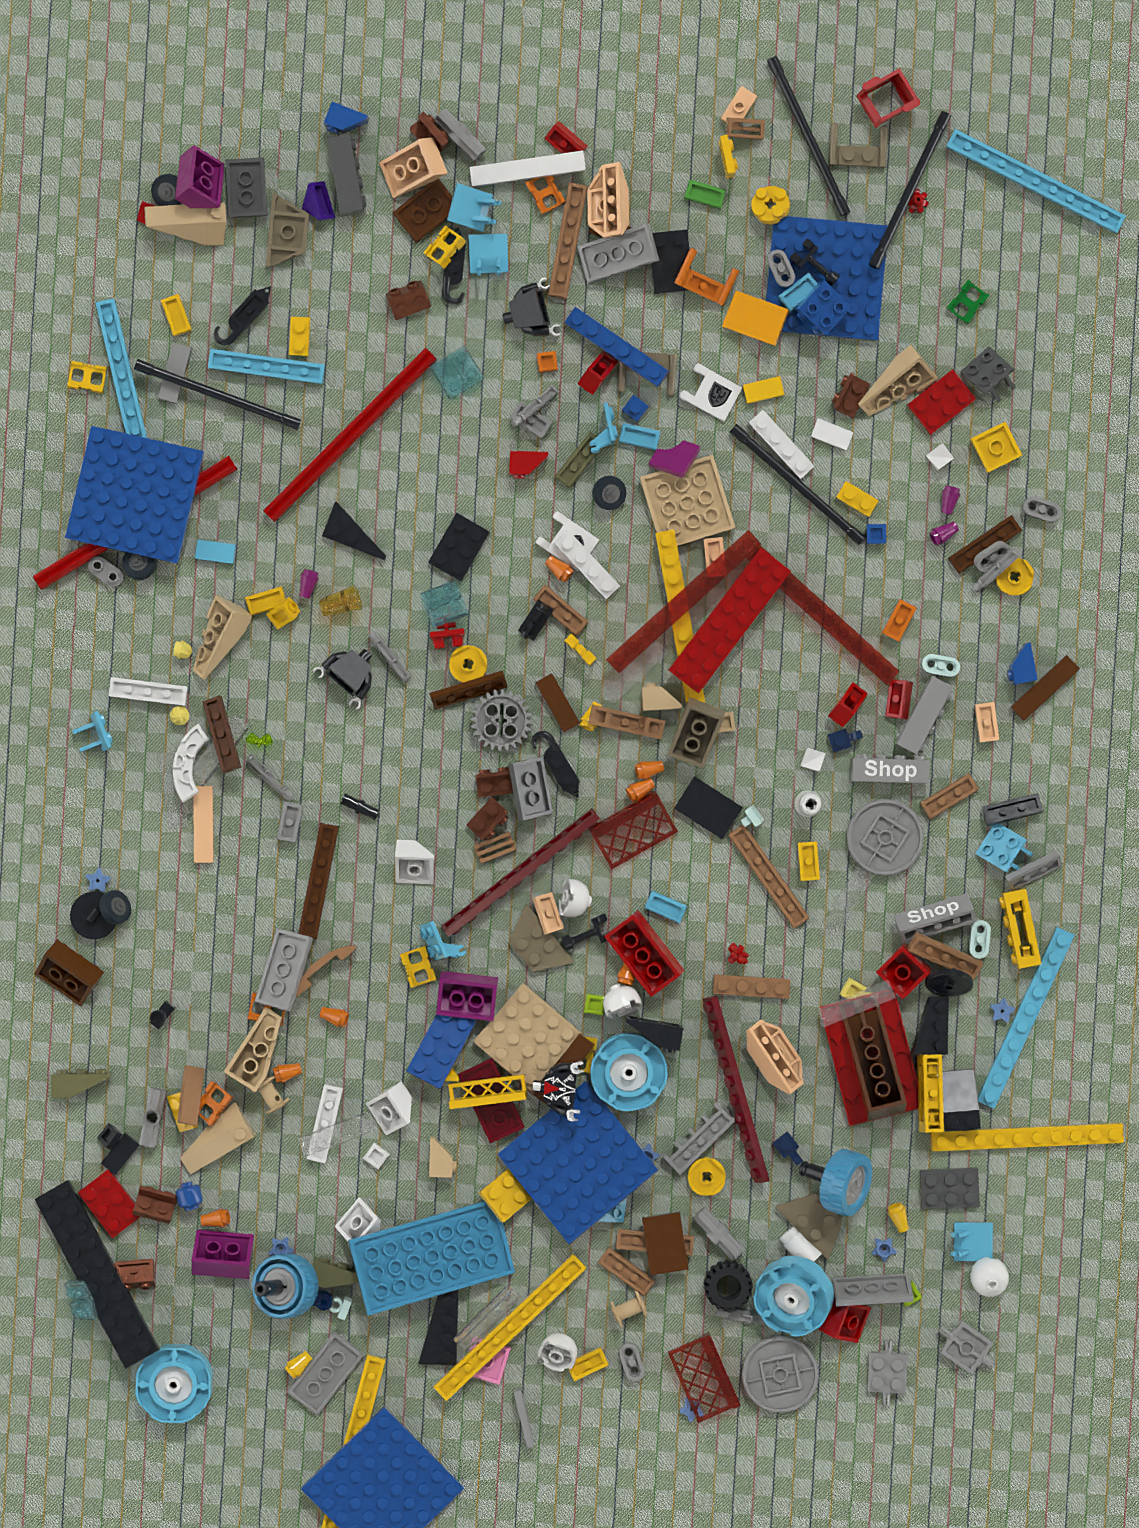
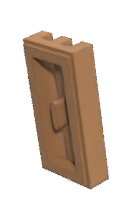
[725,117,765,140]
[474,832,516,863]

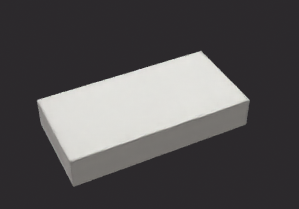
[810,418,854,451]

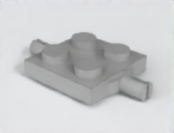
[937,1320,996,1374]
[867,1339,908,1406]

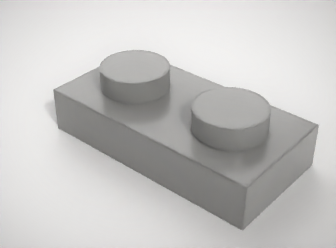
[510,401,553,439]
[277,801,304,843]

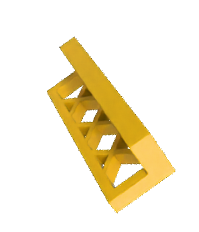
[448,1074,528,1109]

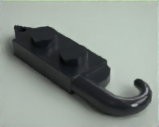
[442,227,466,305]
[213,286,271,346]
[531,731,580,798]

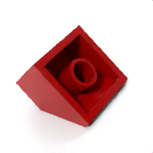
[876,943,932,999]
[818,1297,871,1343]

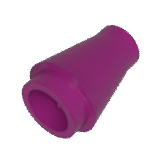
[941,485,961,514]
[929,521,959,546]
[299,569,319,598]

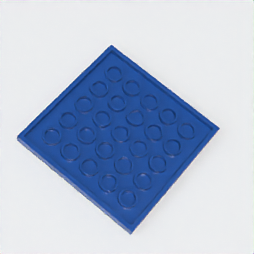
[766,216,888,341]
[65,426,204,564]
[498,1081,659,1244]
[301,1406,464,1528]

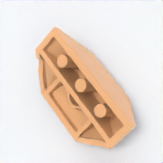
[587,162,629,238]
[746,1020,804,1094]

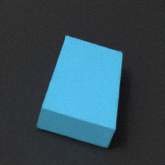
[778,273,817,312]
[619,423,660,450]
[195,540,236,564]
[644,891,687,924]

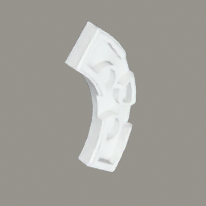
[173,724,209,803]

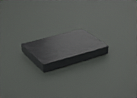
[674,776,743,839]

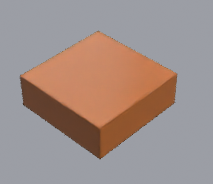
[537,351,558,373]

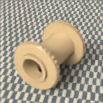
[251,1075,289,1114]
[610,1291,647,1327]

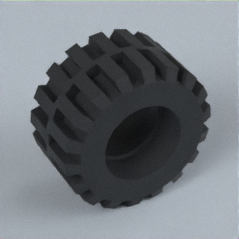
[704,1260,753,1312]

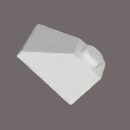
[395,840,434,884]
[365,1081,412,1135]
[335,1197,381,1241]

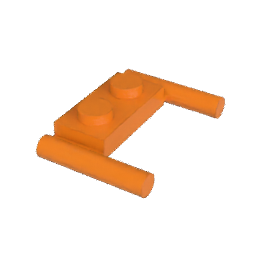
[674,248,740,306]

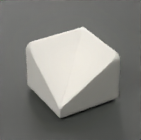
[926,443,954,471]
[800,748,826,772]

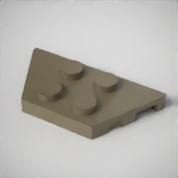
[265,193,310,268]
[509,904,574,972]
[775,1193,842,1260]

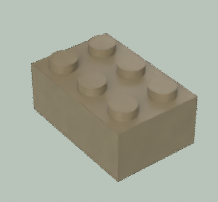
[667,697,725,768]

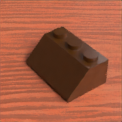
[34,939,104,1007]

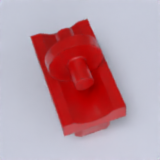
[429,617,465,650]

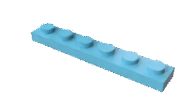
[208,349,325,385]

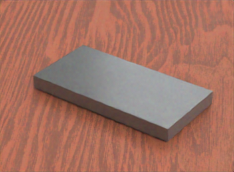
[577,223,659,284]
[255,928,313,1012]
[832,1274,913,1306]
[287,1330,365,1415]

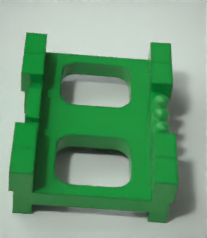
[946,279,989,324]

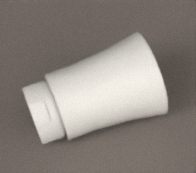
[795,790,821,817]
[780,1227,822,1262]

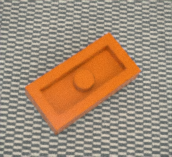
[882,599,917,642]

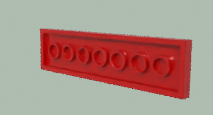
[668,548,791,694]

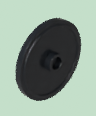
[70,891,116,939]
[925,968,973,997]

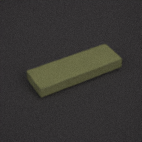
[554,432,602,489]

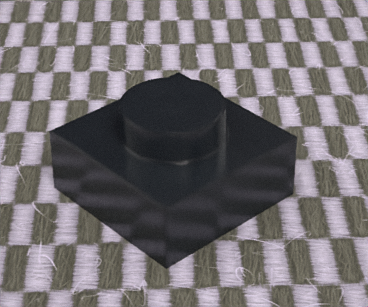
[97,1123,122,1150]

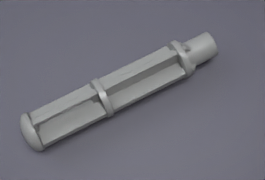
[511,386,558,427]
[972,548,1020,592]
[369,632,411,682]
[245,754,293,800]
[716,1309,766,1325]

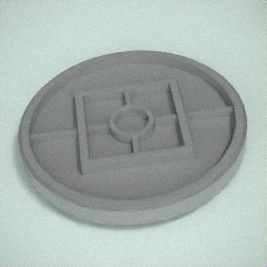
[846,799,924,876]
[742,1335,819,1413]

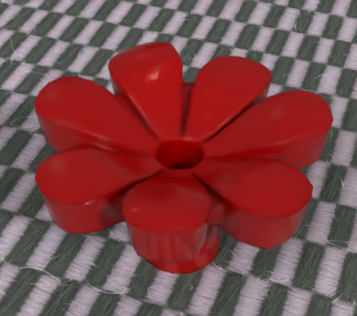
[907,189,929,214]
[727,943,749,965]

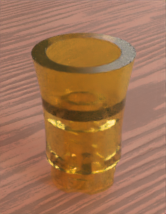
[319,584,363,617]

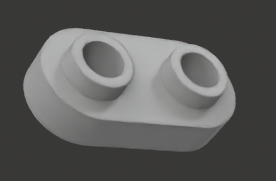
[767,250,795,288]
[1023,497,1061,522]
[974,541,1011,572]
[88,556,124,587]
[619,1342,644,1381]

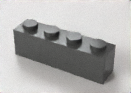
[327,134,367,217]

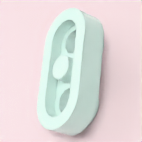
[921,654,960,677]
[969,920,991,959]

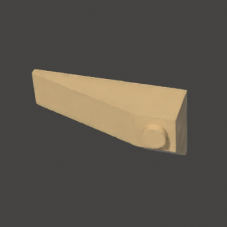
[144,203,226,246]
[193,595,252,679]
[224,1007,282,1092]

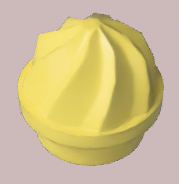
[173,640,192,660]
[170,706,189,725]

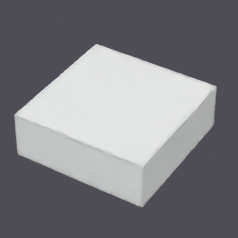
[363,1142,390,1169]

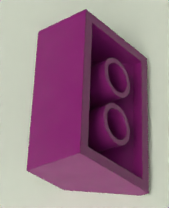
[175,145,224,208]
[436,971,498,1021]
[191,1230,254,1279]

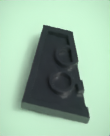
[910,996,949,1055]

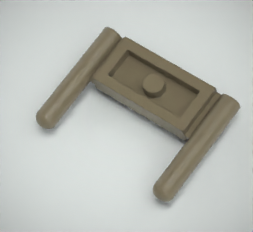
[829,123,888,168]
[617,352,677,397]

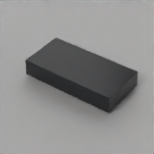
[101,1132,140,1175]

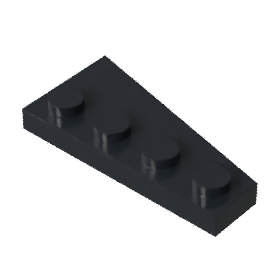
[418,1289,459,1365]

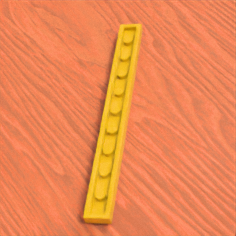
[655,529,706,703]
[931,1123,1124,1151]
[433,1254,586,1401]
[321,1354,386,1528]

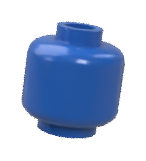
[176,1181,203,1211]

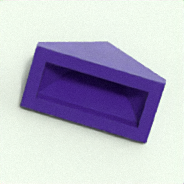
[302,181,336,221]

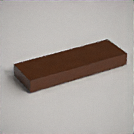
[535,673,580,732]

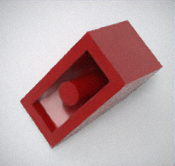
[577,351,618,395]
[509,451,548,479]
[828,682,868,727]

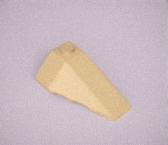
[858,345,938,416]
[180,1102,256,1174]

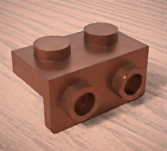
[410,112,448,153]
[385,280,431,320]

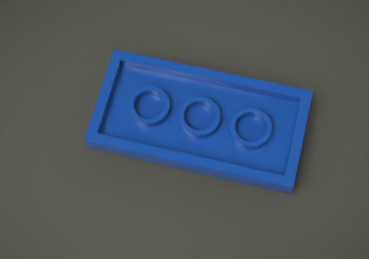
[406,1015,476,1089]

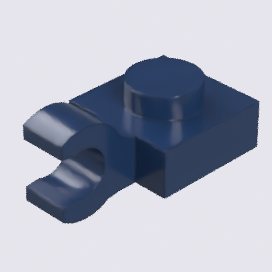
[827,729,863,753]
[772,1131,803,1166]

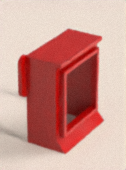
[856,68,921,129]

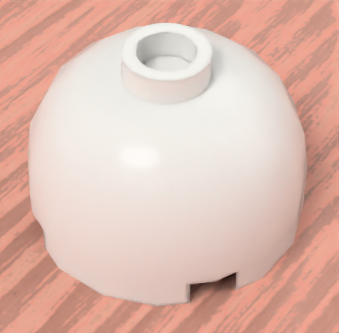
[558,879,592,917]
[603,984,643,1019]
[970,1257,1009,1297]
[538,1333,577,1372]

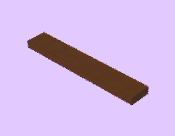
[298,823,339,939]

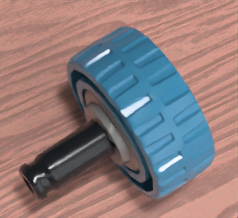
[799,1149,872,1216]
[252,1253,318,1319]

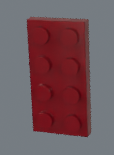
[457,1058,525,1144]

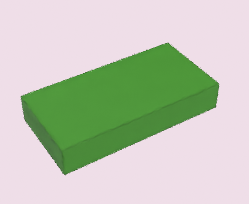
[684,180,726,210]

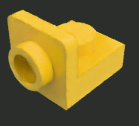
[266,597,300,630]

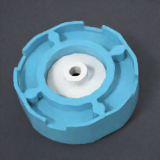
[590,1032,668,1111]
[753,1256,834,1337]
[135,1344,213,1423]

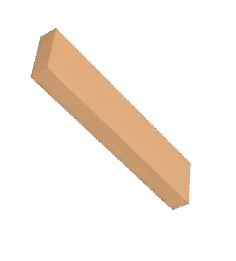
[193,786,214,863]

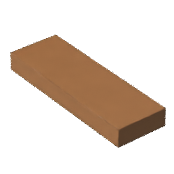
[533,585,589,636]
[920,773,979,819]
[177,1065,204,1126]
[598,1247,655,1296]

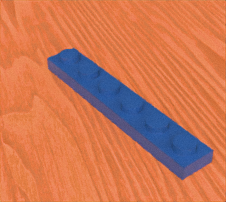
[564,307,669,387]

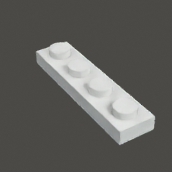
[748,410,814,479]
[554,530,620,599]
[109,677,188,706]
[307,1084,343,1163]

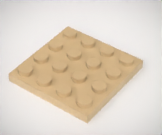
[639,455,735,546]
[473,983,581,1091]

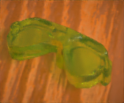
[246,732,273,747]

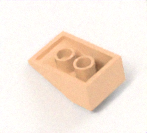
[379,137,447,198]

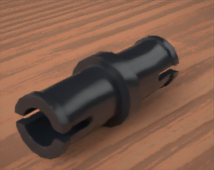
[340,793,380,821]

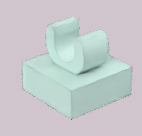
[741,805,764,827]
[330,1296,352,1320]

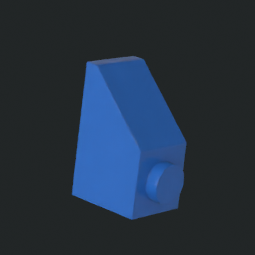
[324,101,369,134]
[1007,642,1038,685]

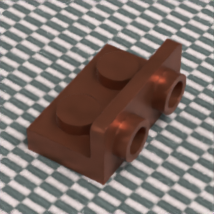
[832,372,870,419]
[475,767,513,798]
[466,797,509,841]
[132,1186,177,1224]
[115,1258,156,1291]

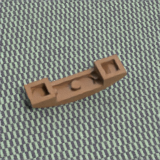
[588,705,665,740]
[296,944,357,997]

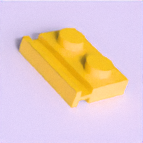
[718,135,738,179]

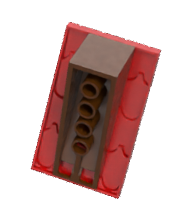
[820,989,918,1127]

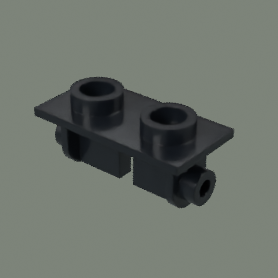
[518,599,554,641]

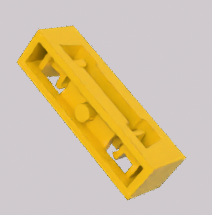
[999,888,1042,969]
[917,1055,944,1133]

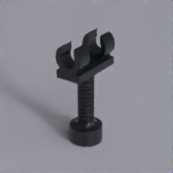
[789,238,840,287]
[561,913,608,951]
[149,1000,176,1029]

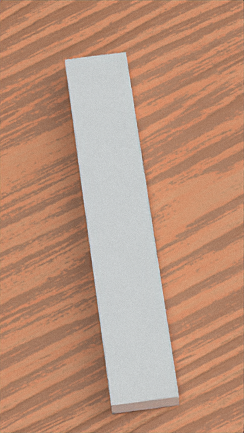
[470,151,586,187]

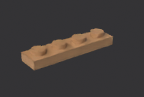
[907,932,983,980]
[712,974,790,999]
[616,1228,694,1256]

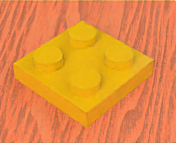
[970,421,1023,473]
[478,1168,532,1223]

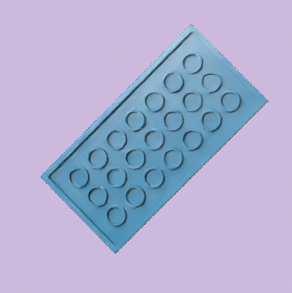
[348,1201,515,1316]

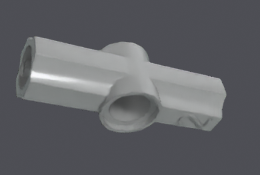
[434,108,486,162]
[139,1087,167,1147]
[693,1207,744,1260]

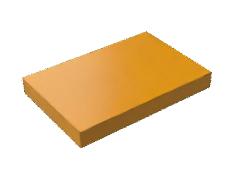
[722,290,790,346]

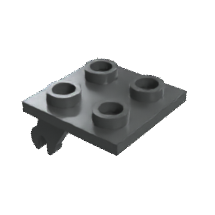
[960,347,1016,403]

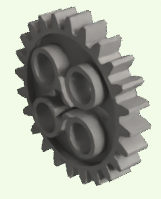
[470,689,532,751]

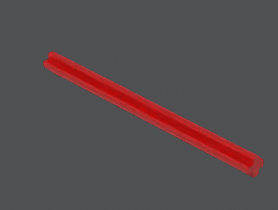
[263,347,437,522]
[33,455,238,590]

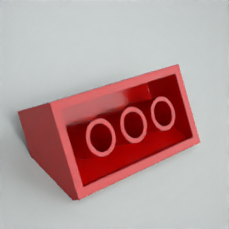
[604,910,684,997]

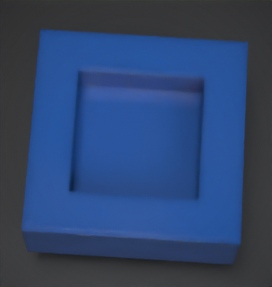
[622,395,649,422]
[866,524,886,544]

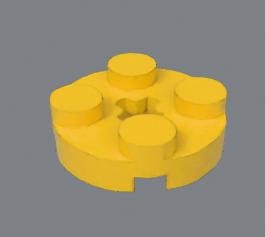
[751,186,790,224]
[995,558,1034,596]
[449,645,487,683]
[687,1157,726,1196]

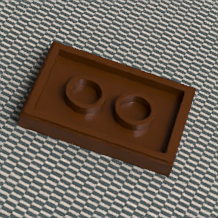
[392,179,453,243]
[642,1211,689,1275]

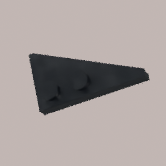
[322,502,386,561]

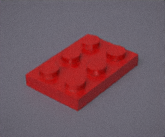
[907,369,976,435]
[78,1169,140,1238]

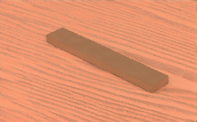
[548,182,588,300]
[728,824,810,929]

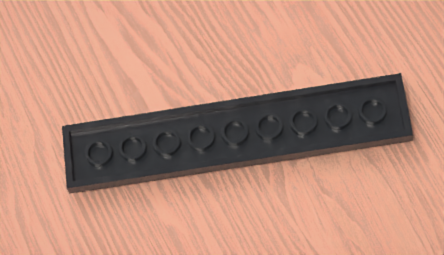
[34,1180,160,1369]

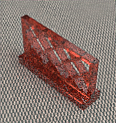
[588,791,678,869]
[667,1332,741,1423]

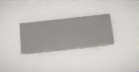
[158,343,192,404]
[1005,851,1062,891]
[513,1387,535,1448]

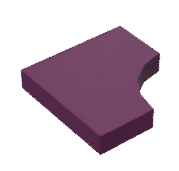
[649,440,701,478]

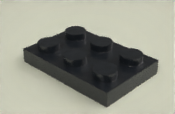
[428,513,490,582]

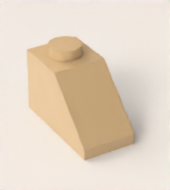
[641,683,682,711]
[429,1136,457,1178]

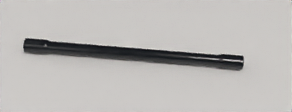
[767,56,851,217]
[868,111,951,269]
[134,359,301,430]
[729,424,866,545]

